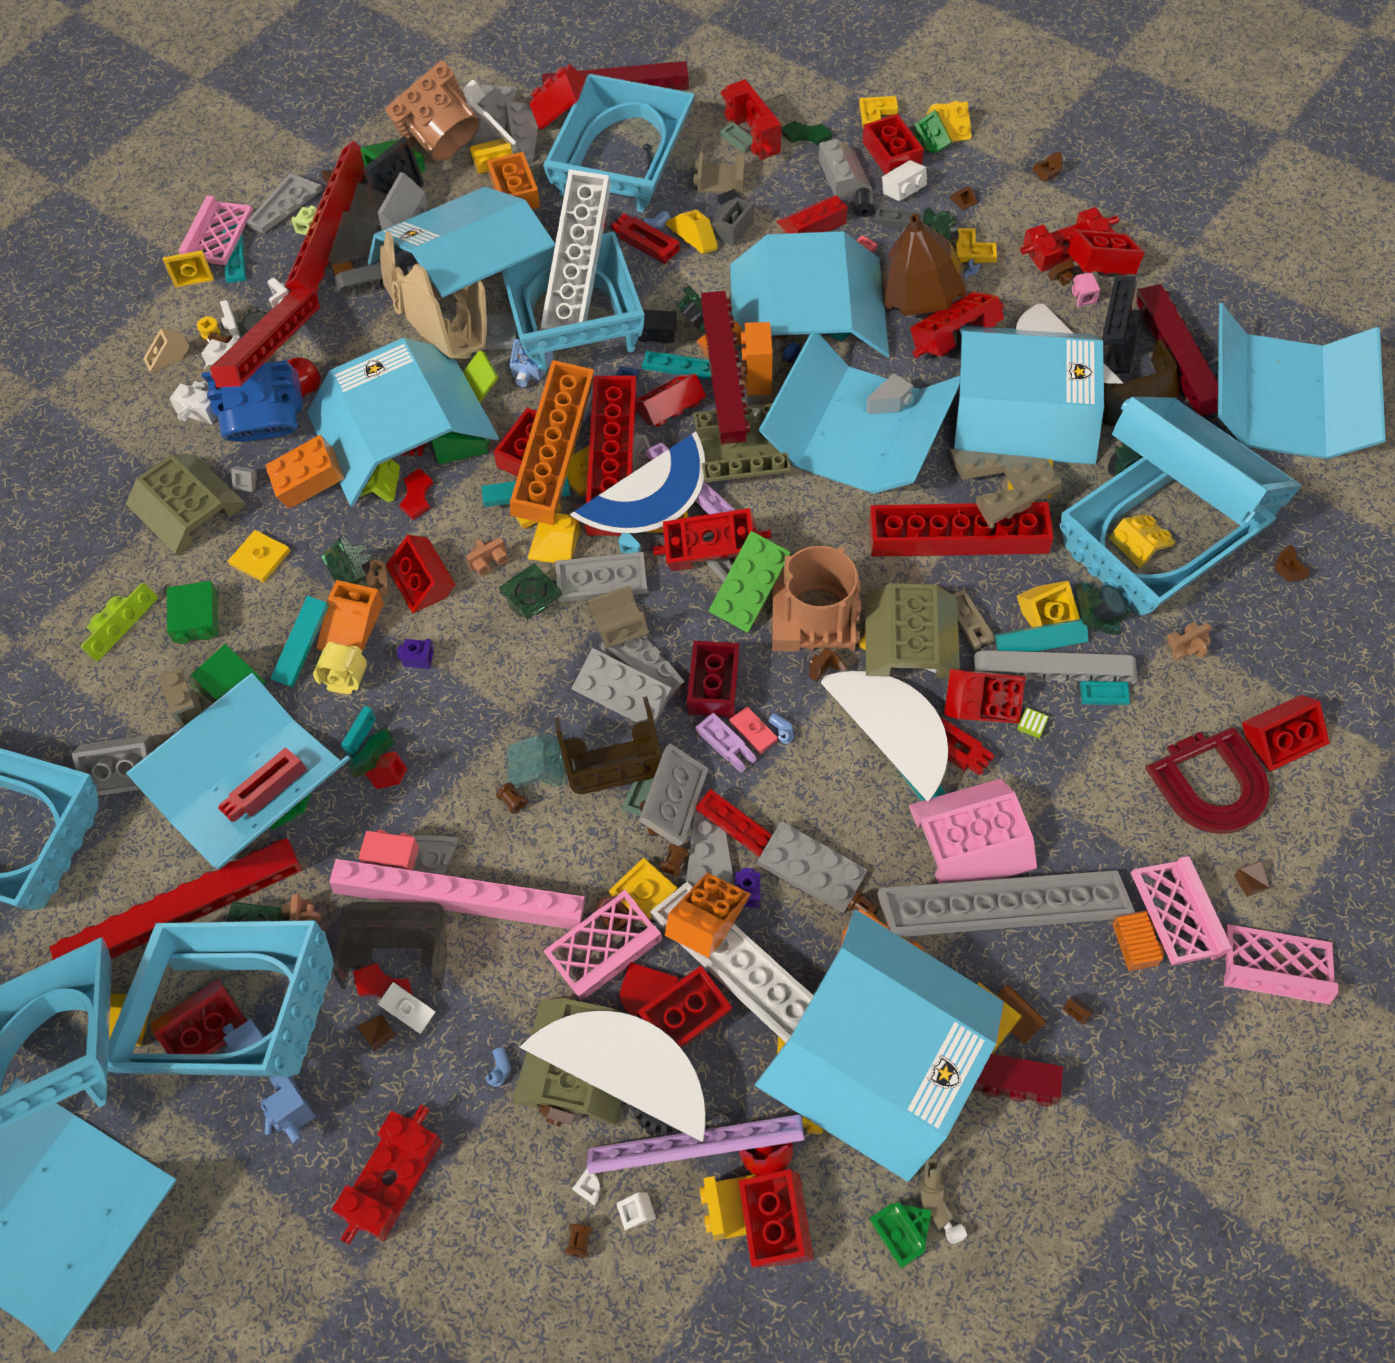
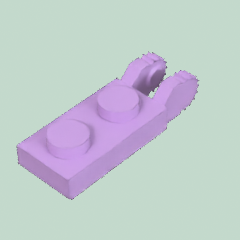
[696,713,757,773]

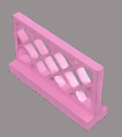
[178,196,253,265]
[1131,856,1232,966]
[544,890,662,1002]
[1224,924,1338,1004]

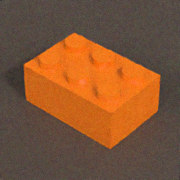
[487,152,540,209]
[741,322,772,396]
[265,434,345,508]

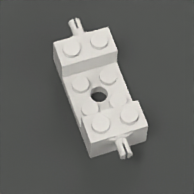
[170,334,241,425]

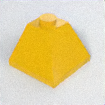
[163,250,214,287]
[528,513,581,563]
[1017,581,1080,627]

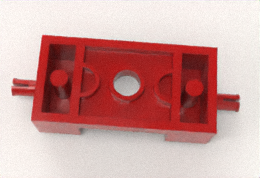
[721,79,781,160]
[1020,207,1119,273]
[910,291,1004,359]
[653,508,772,571]
[331,1104,442,1245]

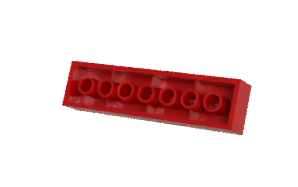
[585,375,637,536]
[869,502,1053,557]

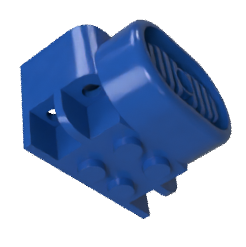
[201,360,303,442]

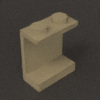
[694,152,745,194]
[587,585,649,648]
[158,667,204,729]

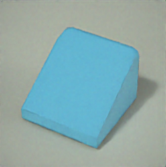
[618,533,641,554]

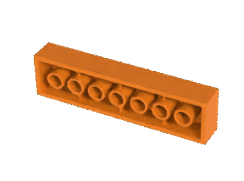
[510,360,594,525]

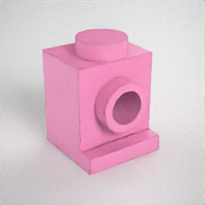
[1072,273,1100,307]

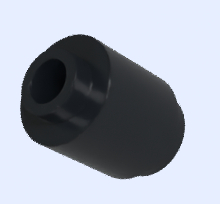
[854,187,874,217]

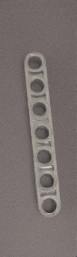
[974,650,1138,685]

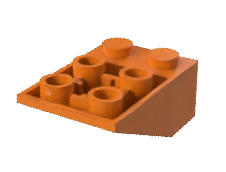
[317,580,384,652]
[665,872,750,958]

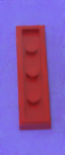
[695,789,772,857]

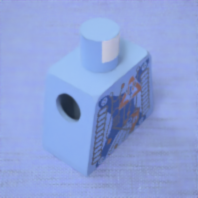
[510,339,554,387]

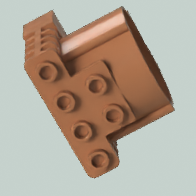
[386,61,479,161]
[772,546,861,651]

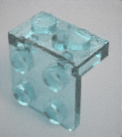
[507,732,563,789]

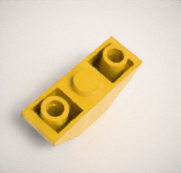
[665,210,718,254]

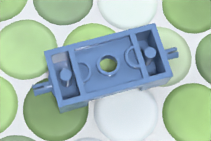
[222,1019,316,1145]

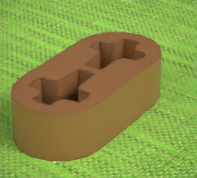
[366,560,389,599]

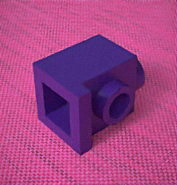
[397,639,435,669]
[735,868,760,907]

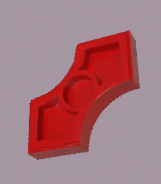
[399,468,434,521]
[353,963,414,999]

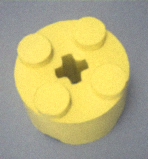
[313,642,367,694]

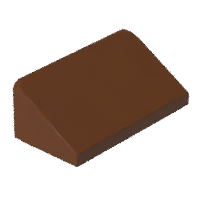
[996,984,1047,1044]

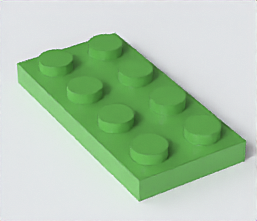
[709,531,792,633]

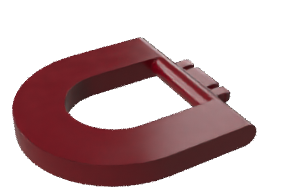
[1145,727,1269,834]

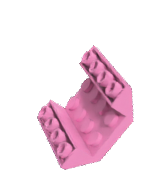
[909,779,1037,884]

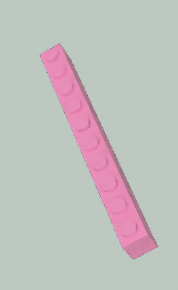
[329,859,585,929]

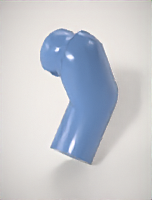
[643,211,670,229]
[768,713,794,744]
[486,1047,511,1087]

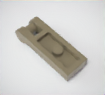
[952,589,995,651]

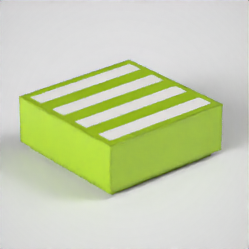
[1017,707,1049,739]

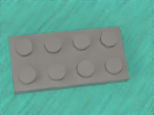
[471,85,517,141]
[442,313,517,350]
[555,552,648,603]
[571,648,674,725]
[639,744,709,846]
[757,821,867,913]

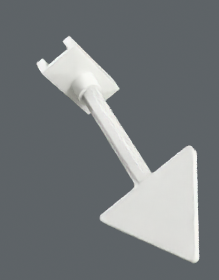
[462,79,516,146]

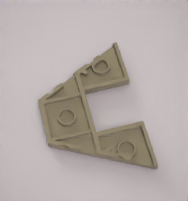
[949,449,1062,529]

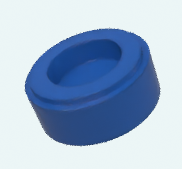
[782,341,800,363]

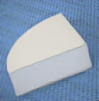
[573,1169,600,1206]

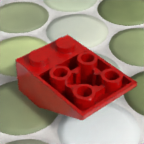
[944,668,1026,723]

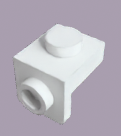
[267,277,289,308]

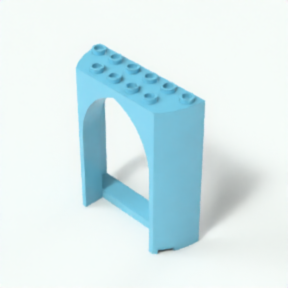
[544,74,694,212]
[502,232,644,371]
[1112,397,1302,528]
[1060,457,1276,615]
[0,748,98,910]
[108,921,334,1077]
[0,937,112,1130]

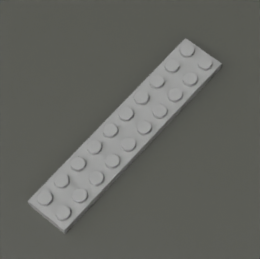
[878,870,1135,937]

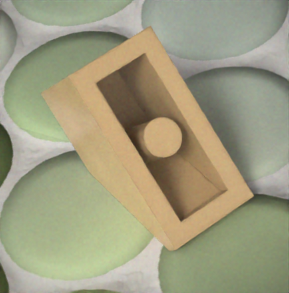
[143,328,189,372]

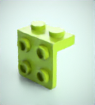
[463,351,498,403]
[358,459,400,502]

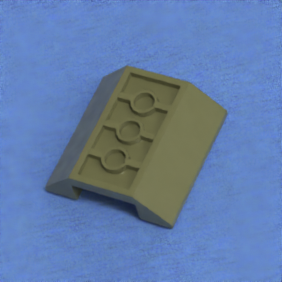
[693,403,791,483]
[126,454,246,556]
[865,583,960,679]
[513,998,622,1126]

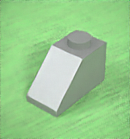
[866,373,914,414]

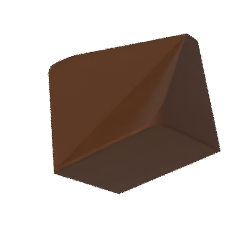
[1234,861,1270,897]
[357,1015,396,1051]

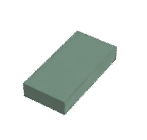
[720,122,752,153]
[622,778,654,816]

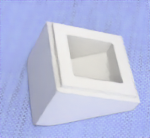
[617,1192,656,1230]

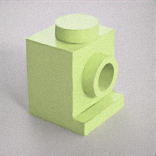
[291,206,317,235]

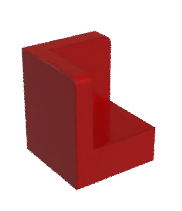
[365,751,407,789]

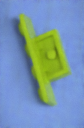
[81,583,158,661]

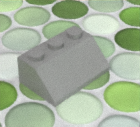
[819,139,872,197]
[378,172,428,230]
[72,734,155,796]

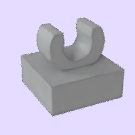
[231,466,257,492]

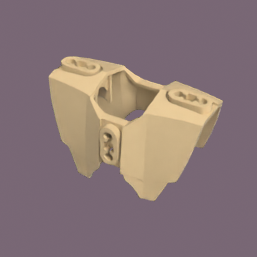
[380,231,487,359]

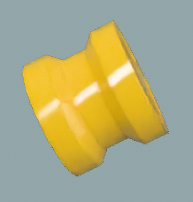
[197,316,221,341]

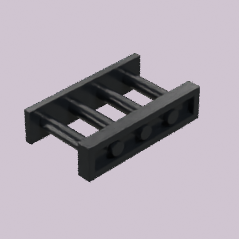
[1102,276,1142,374]

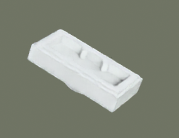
[220,300,241,337]
[378,982,436,1034]

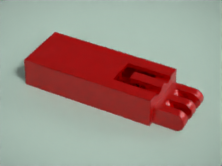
[610,213,680,264]
[939,716,995,775]
[218,747,307,822]

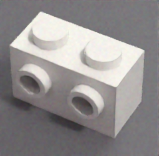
[882,160,927,201]

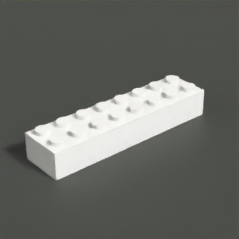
[541,170,611,330]

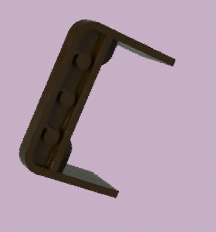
[1102,339,1180,426]
[555,696,662,794]

